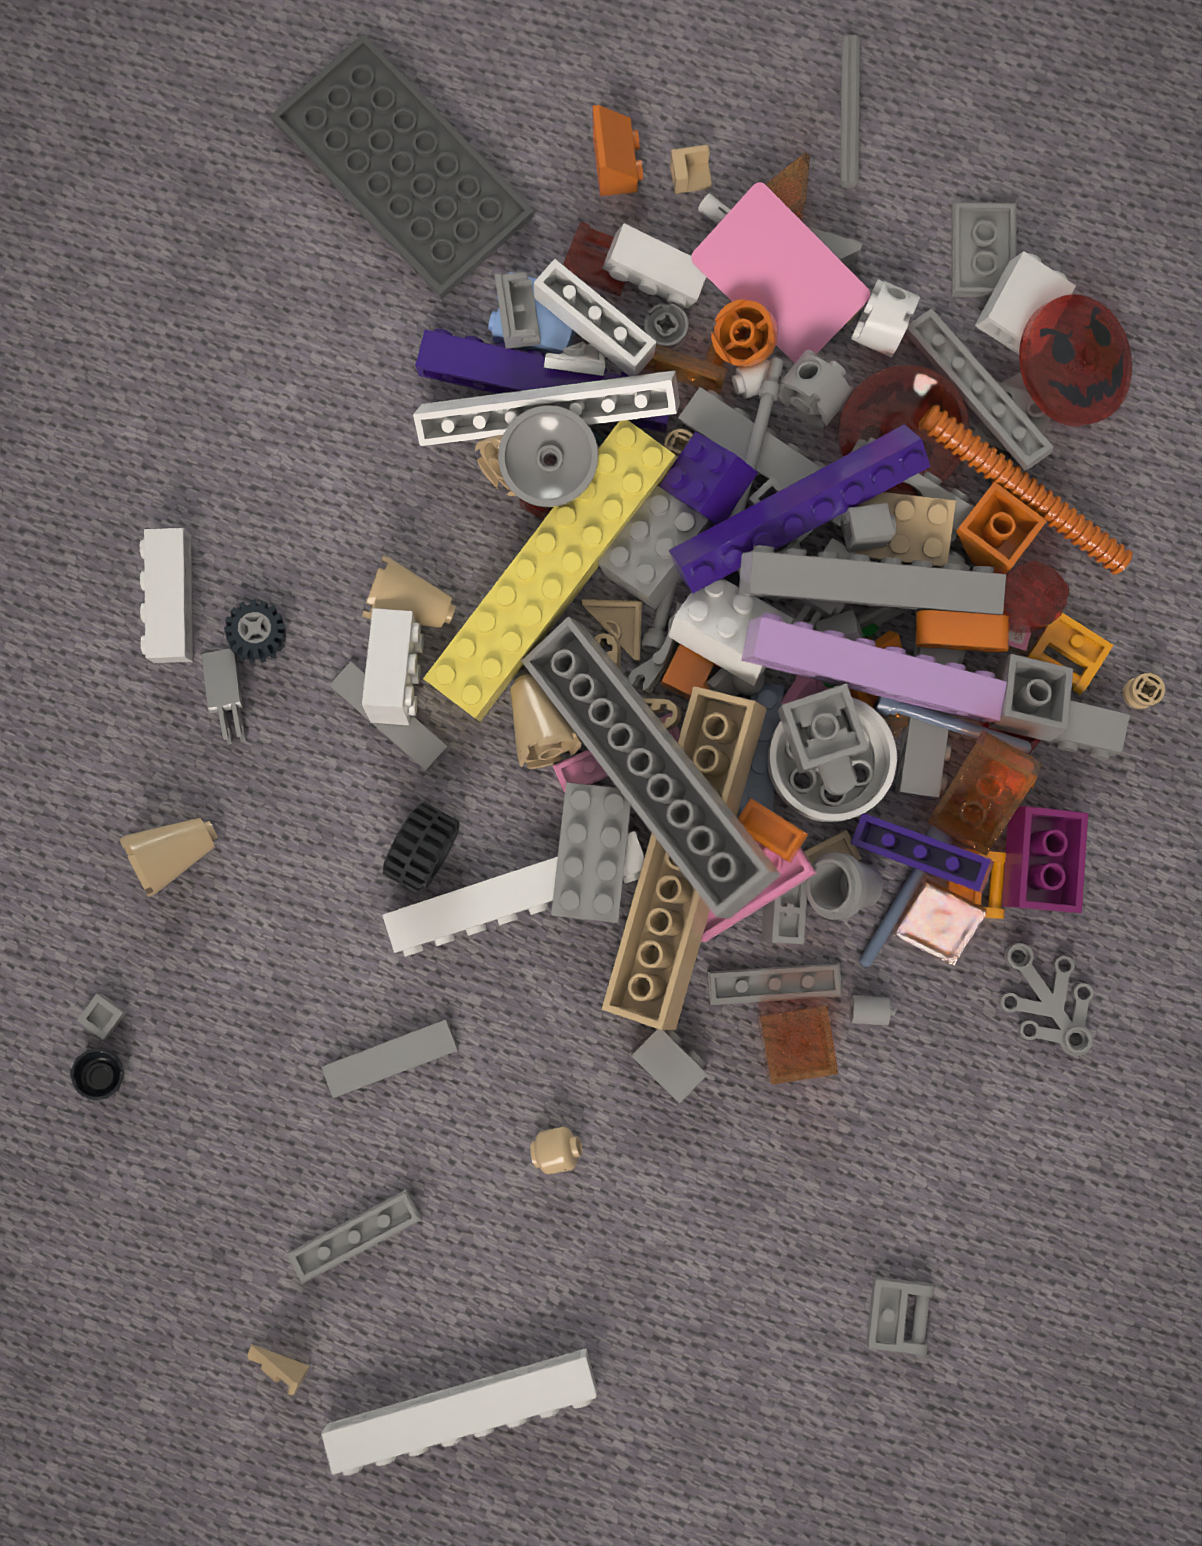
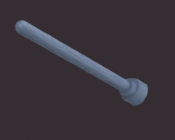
[874,696,1031,754]
[859,824,955,967]

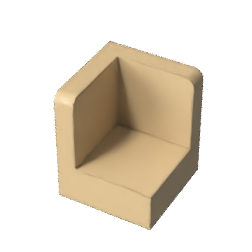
[670,145,712,194]

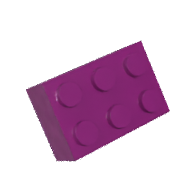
[1002,806,1088,913]

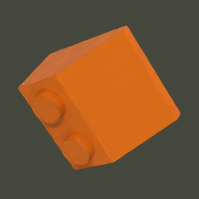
[592,105,643,196]
[956,481,1047,574]

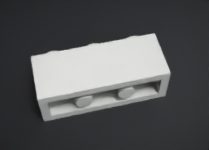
[602,224,706,309]

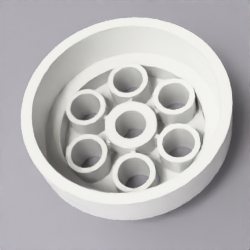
[767,697,897,822]

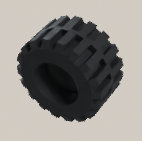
[383,802,459,894]

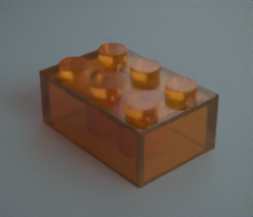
[927,730,1042,856]

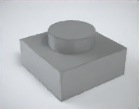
[77,993,127,1040]

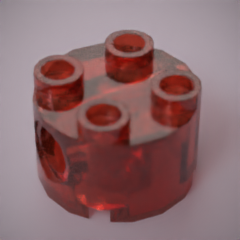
[1002,561,1070,634]

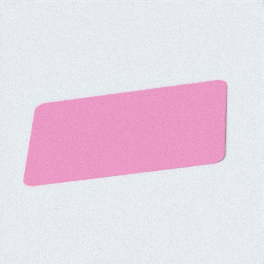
[691,183,870,363]

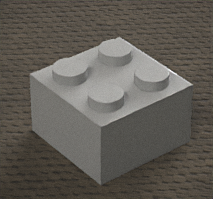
[988,654,1073,742]

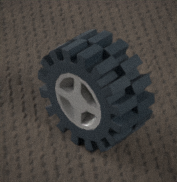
[224,600,286,663]

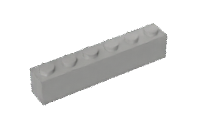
[894,610,965,800]

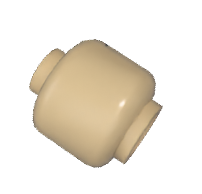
[530,1127,583,1174]

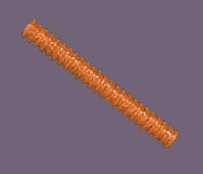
[918,404,1133,575]

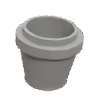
[806,852,883,920]

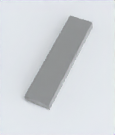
[329,661,448,771]
[707,963,842,1005]
[322,1019,458,1098]
[287,1189,422,1284]

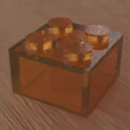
[757,1004,839,1084]

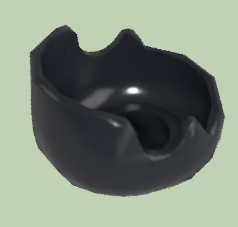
[70,1048,124,1101]

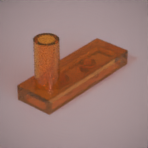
[643,342,728,395]

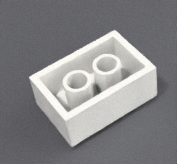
[669,578,793,686]
[362,608,424,725]

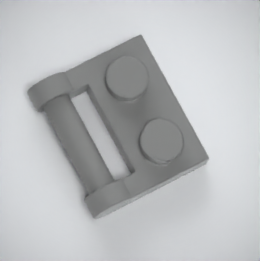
[866,1276,934,1355]

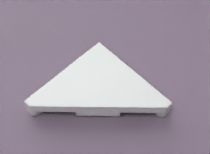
[544,342,605,376]

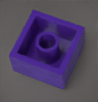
[659,431,758,525]

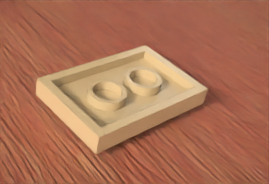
[854,492,956,567]

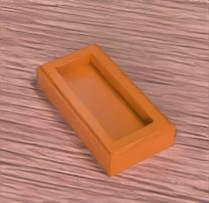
[738,798,808,863]

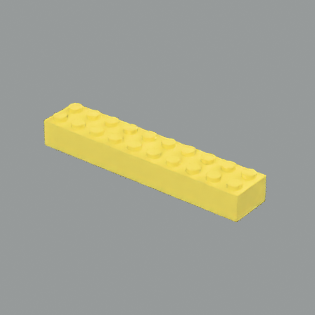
[423,420,676,722]

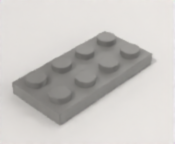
[551,782,631,923]

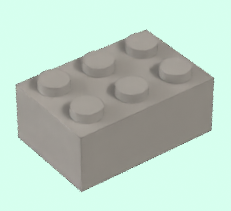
[598,486,711,610]

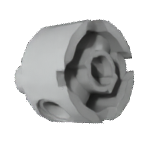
[778,350,853,428]

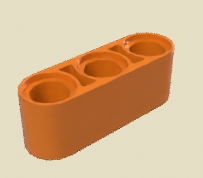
[915,610,1009,652]

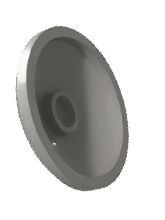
[498,406,598,507]

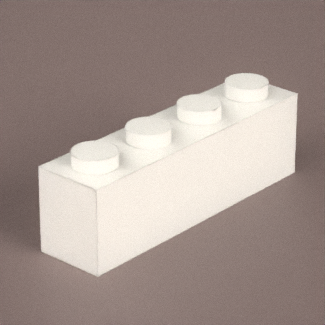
[533,259,656,376]
[140,528,193,663]

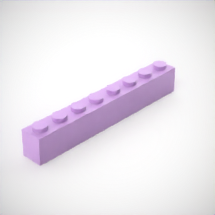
[741,613,1007,723]

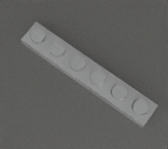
[905,308,1054,471]

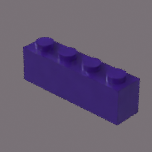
[851,813,994,893]

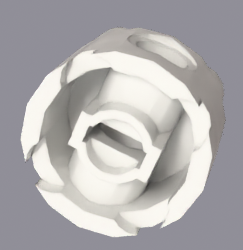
[851,279,920,358]

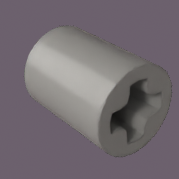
[850,995,895,1026]

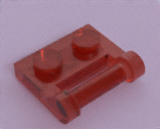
[563,221,626,296]

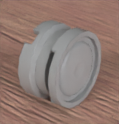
[644,303,688,354]

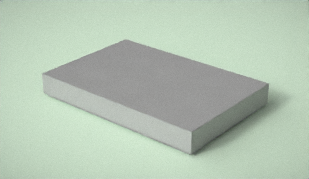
[951,202,1016,298]

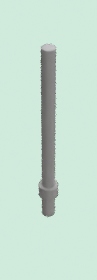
[730,358,784,517]

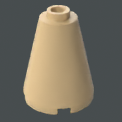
[361,555,456,628]
[510,674,581,769]
[119,818,218,897]

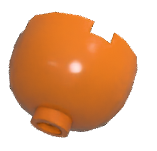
[711,299,778,367]

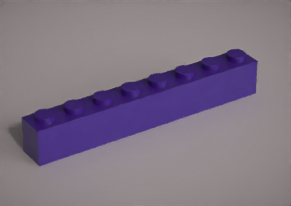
[415,328,670,433]
[668,425,931,593]

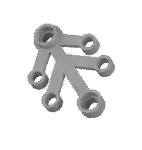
[998,943,1094,1056]

